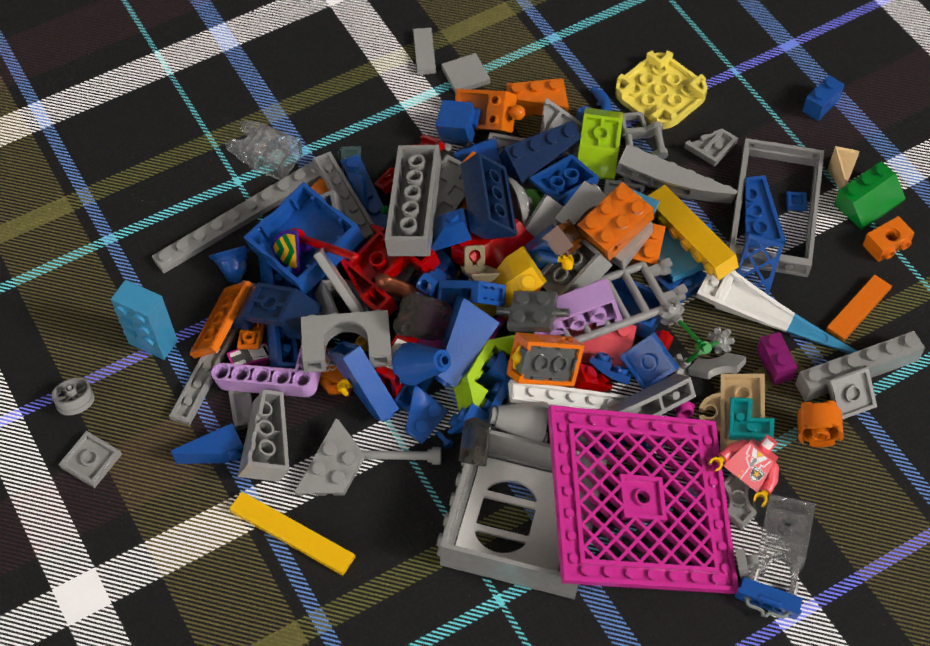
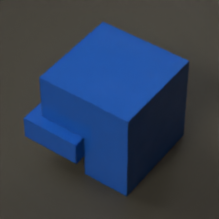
[435,100,482,146]

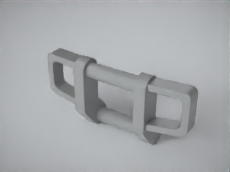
[621,112,668,159]

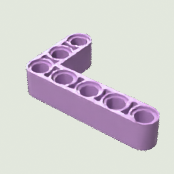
[211,345,327,397]

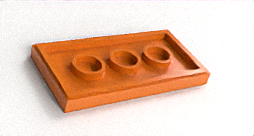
[189,280,253,359]

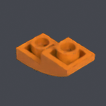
[237,322,265,349]

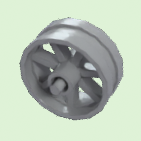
[52,378,94,415]

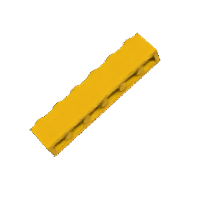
[648,185,739,281]

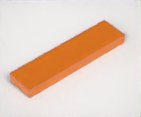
[826,275,892,342]

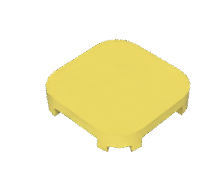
[615,50,707,129]

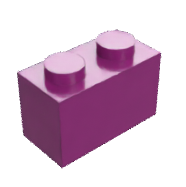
[756,332,797,385]

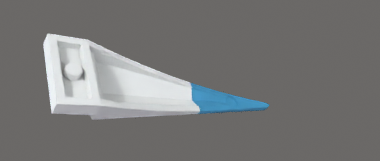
[696,271,857,354]

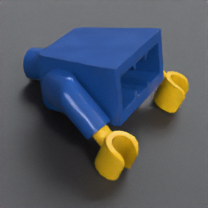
[525,224,574,270]

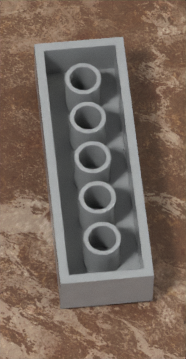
[384,145,442,256]

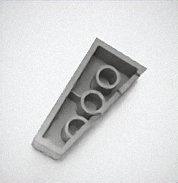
[237,389,290,482]

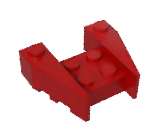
[340,224,440,317]

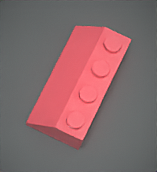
[558,320,637,368]

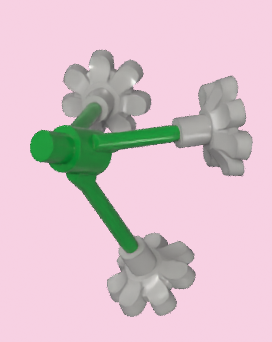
[659,301,735,376]

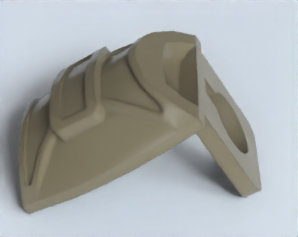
[461,245,499,282]

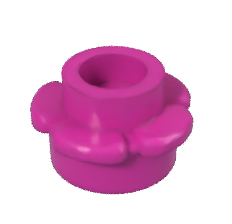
[674,401,695,418]

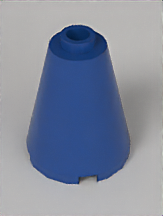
[392,342,451,386]

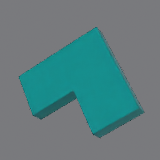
[728,397,774,441]

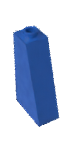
[327,340,399,422]

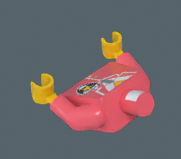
[708,435,779,507]

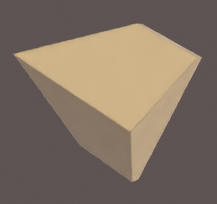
[827,146,860,189]

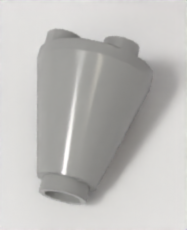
[489,402,550,443]

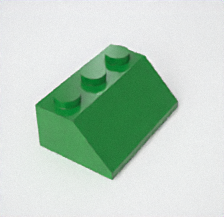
[834,161,905,230]

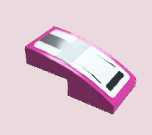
[226,343,270,366]

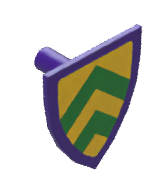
[270,230,313,273]

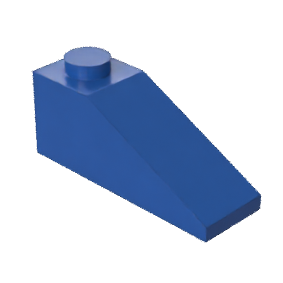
[171,423,243,464]

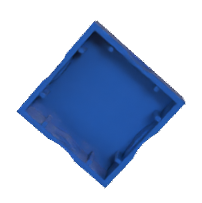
[244,182,364,294]

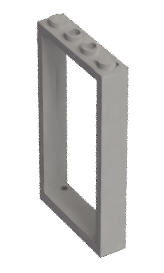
[729,138,824,277]

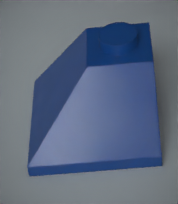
[431,208,472,251]

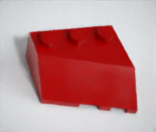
[451,219,533,269]

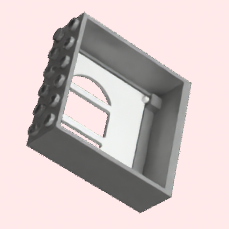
[437,426,608,599]

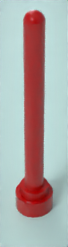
[290,228,359,261]

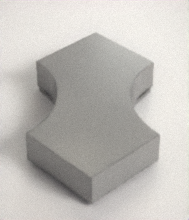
[688,353,746,380]
[724,473,757,531]

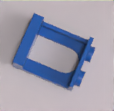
[438,280,506,307]

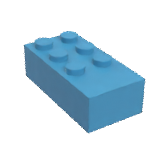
[111,280,178,360]

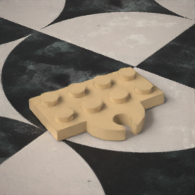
[699,374,765,452]

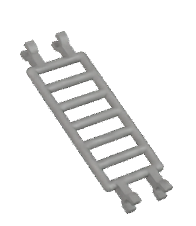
[507,258,688,343]

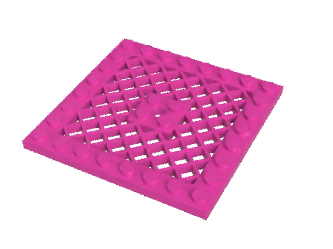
[547,405,739,594]

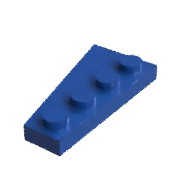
[745,175,786,249]

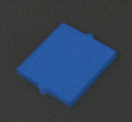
[348,171,369,211]

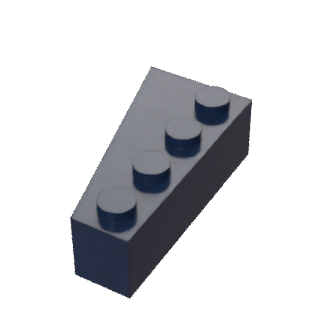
[499,121,582,186]

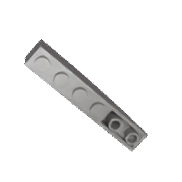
[615,144,738,203]
[574,374,696,446]

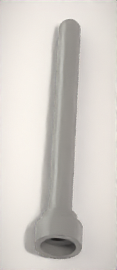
[362,447,442,465]

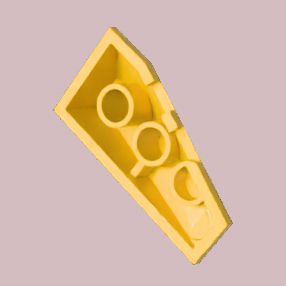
[472,246,547,317]

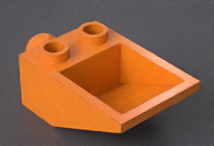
[455,89,525,133]

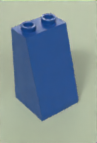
[434,295,500,388]

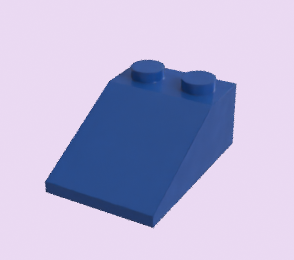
[529,154,599,204]

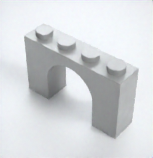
[555,181,653,270]
[301,309,392,373]

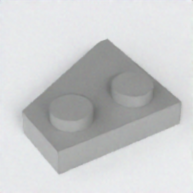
[684,129,738,166]

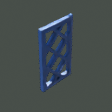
[736,233,784,295]

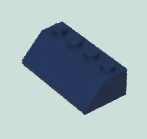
[460,152,517,239]

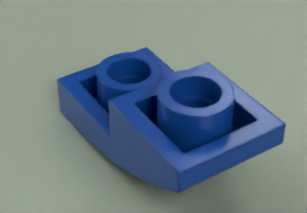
[590,352,632,385]

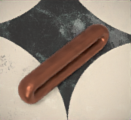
[376,273,438,303]

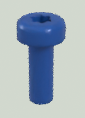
[436,431,453,449]

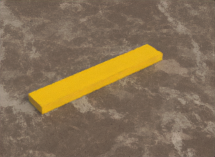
[229,492,355,576]

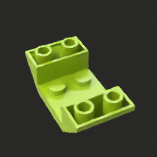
[578,107,623,180]
[454,335,515,411]

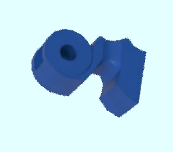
[416,268,453,298]

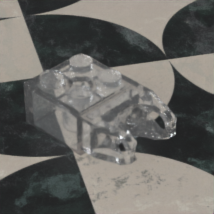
[225,121,303,180]
[758,494,816,584]

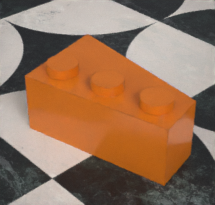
[506,78,569,117]

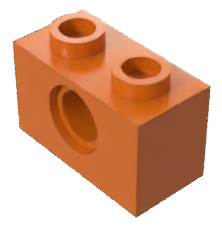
[863,216,914,262]

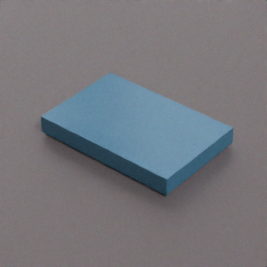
[658,229,704,282]

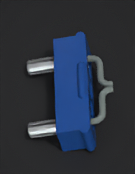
[734,568,803,620]

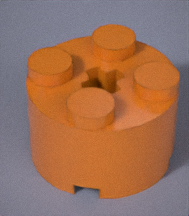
[797,400,844,447]

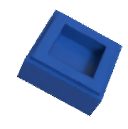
[786,191,808,211]

